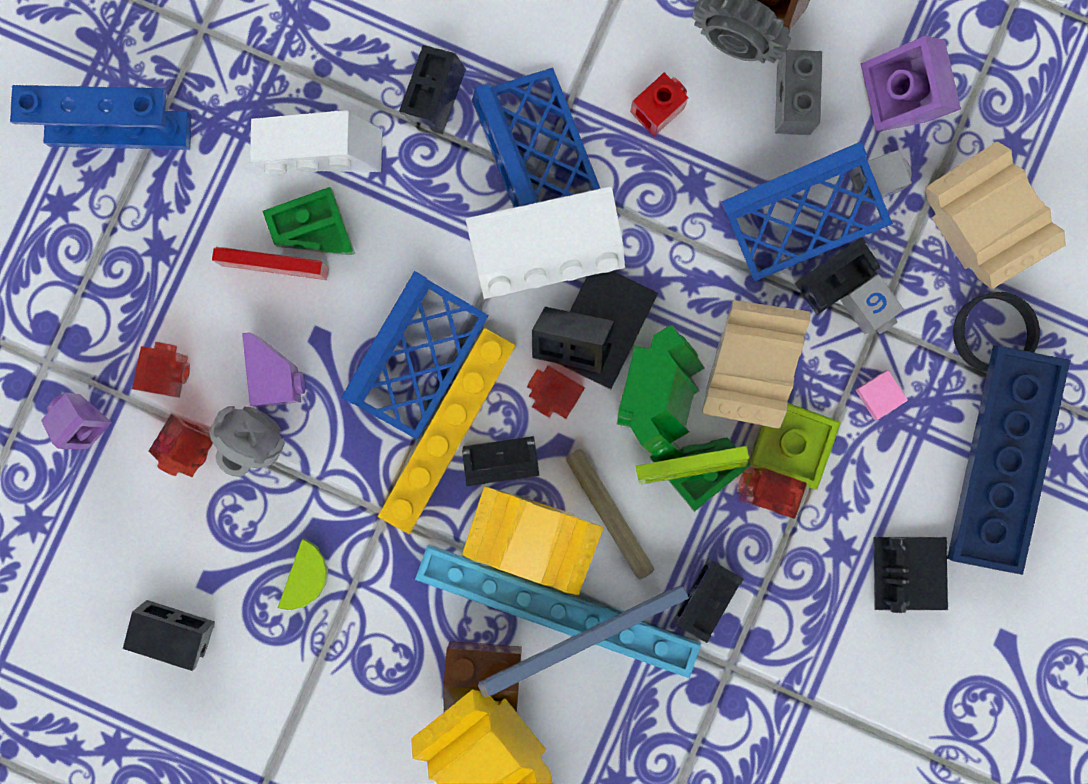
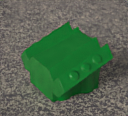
[616,324,705,461]

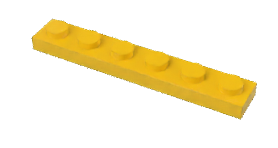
[377,328,516,534]

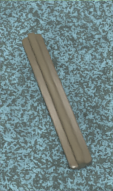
[566,449,654,579]

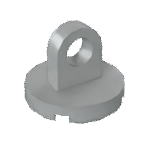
[210,406,285,477]

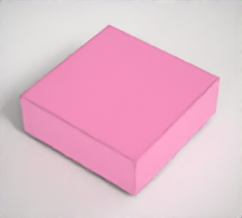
[855,370,908,420]

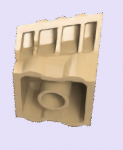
[925,142,1066,289]
[702,300,810,429]

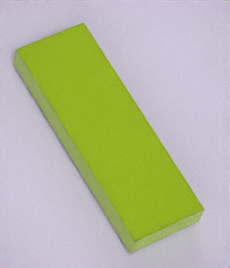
[635,446,749,485]

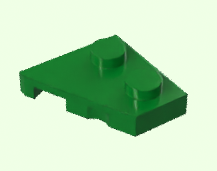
[262,187,355,255]
[650,437,751,512]

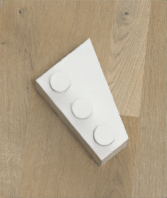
[250,110,382,175]

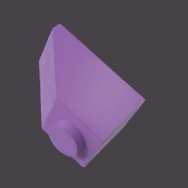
[242,332,305,407]
[41,393,112,449]

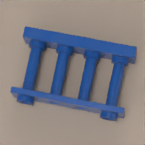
[10,85,192,150]

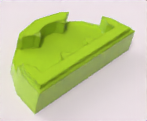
[277,538,328,610]

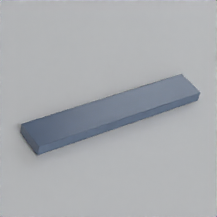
[478,586,689,697]

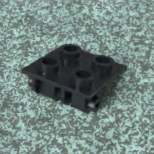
[873,537,948,613]

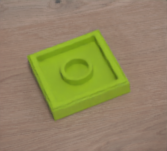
[748,403,841,490]

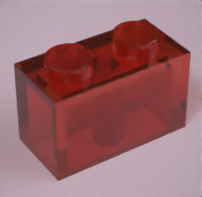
[737,467,807,519]

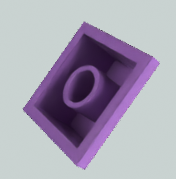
[861,35,961,132]

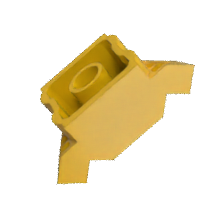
[462,486,604,595]
[411,689,553,784]

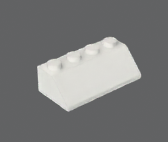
[465,187,625,299]

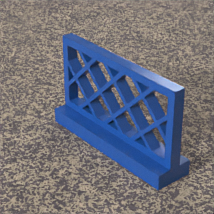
[472,67,601,208]
[722,141,893,281]
[341,271,489,440]

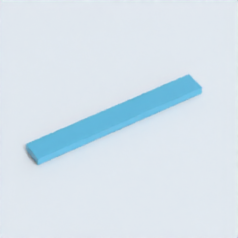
[415,544,701,678]

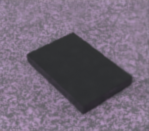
[556,271,658,390]

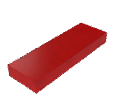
[212,246,329,280]

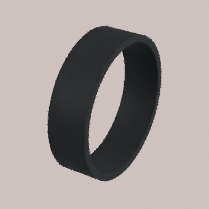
[953,292,1040,372]

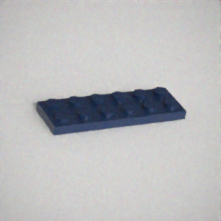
[947,345,1071,575]

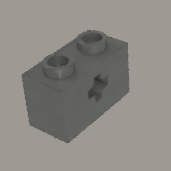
[775,50,822,135]

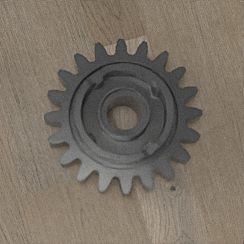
[692,0,791,63]

